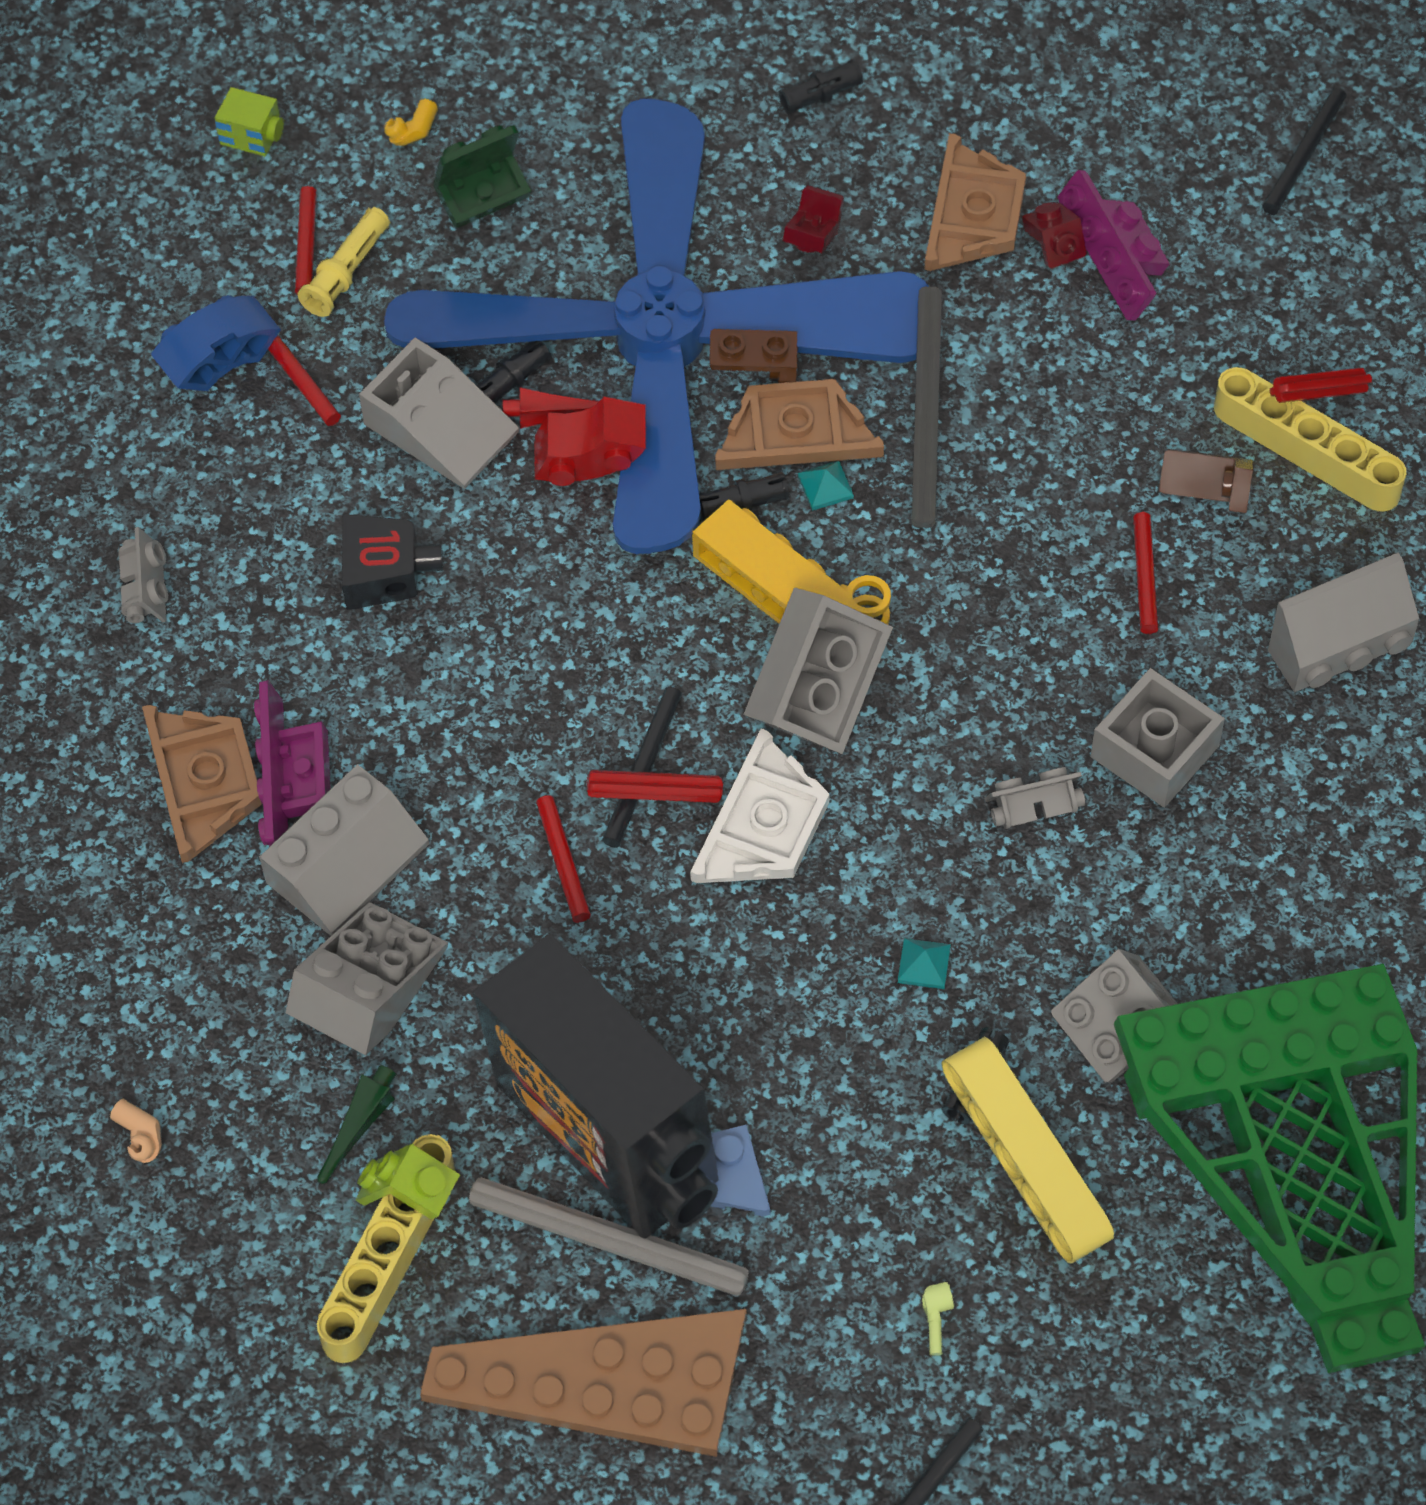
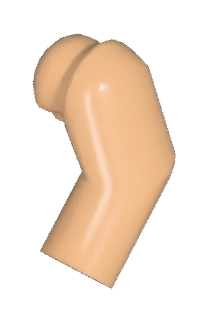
[110,1099,162,1163]

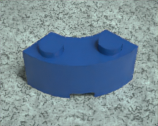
[151,295,281,391]

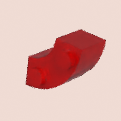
[534,397,646,486]

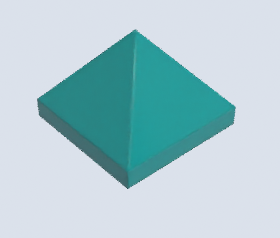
[798,461,854,511]
[897,938,951,989]

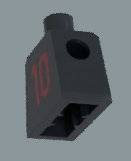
[342,514,443,610]

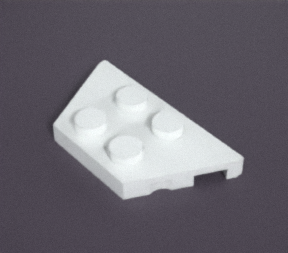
[690,729,829,883]

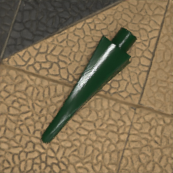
[317,1065,396,1184]

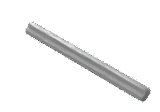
[469,1177,749,1296]

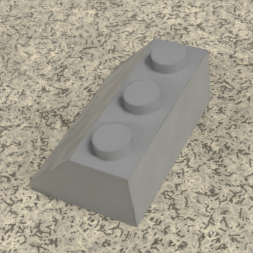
[1268,553,1419,692]
[743,587,893,754]
[259,764,429,936]

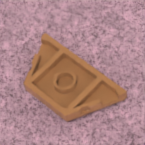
[924,133,1026,271]
[715,379,884,470]
[142,705,262,863]

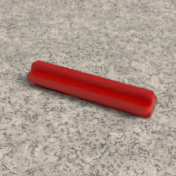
[1269,368,1372,403]
[586,770,723,803]

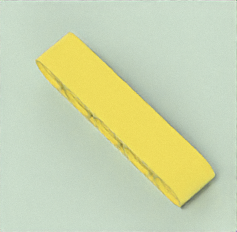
[1214,367,1406,512]
[941,1037,1114,1264]
[317,1134,455,1363]

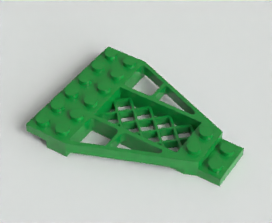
[1113,964,1425,1374]

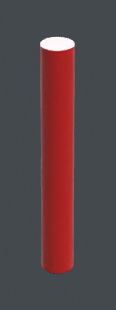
[295,186,317,295]
[268,335,341,426]
[1133,512,1158,634]
[536,795,591,923]

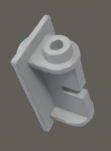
[118,527,168,623]
[985,767,1085,829]

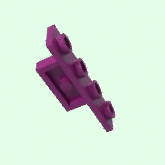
[1058,170,1170,321]
[254,680,331,847]

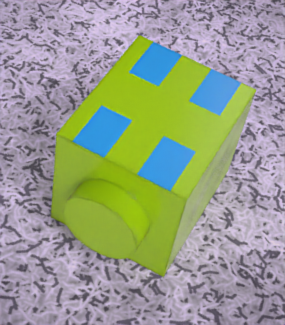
[215,87,284,157]

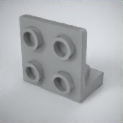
[1051,949,1178,1083]

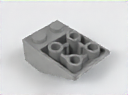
[359,338,520,489]
[285,902,448,1055]

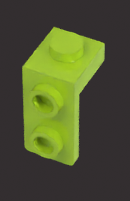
[356,1143,460,1219]

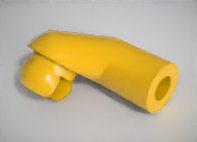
[384,99,438,146]

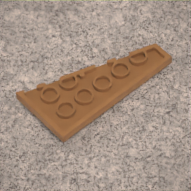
[420,1309,746,1457]

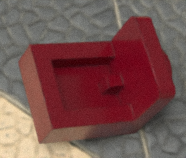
[782,185,844,253]
[1022,202,1086,268]

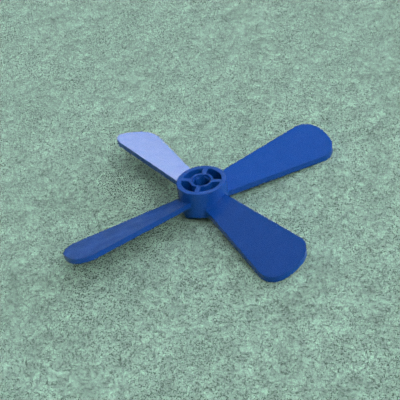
[384,99,929,554]

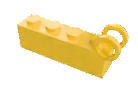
[692,499,891,625]

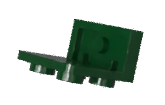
[433,125,532,229]

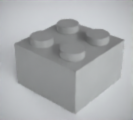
[1091,668,1225,808]

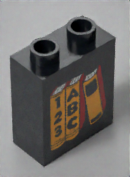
[473,933,719,1239]

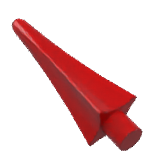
[502,387,599,429]

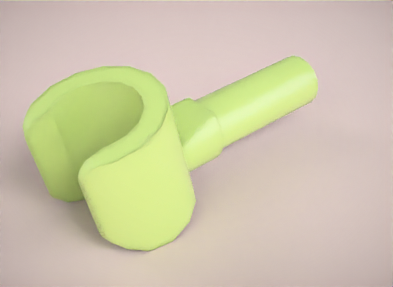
[922,1282,954,1356]

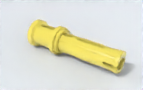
[298,207,390,317]

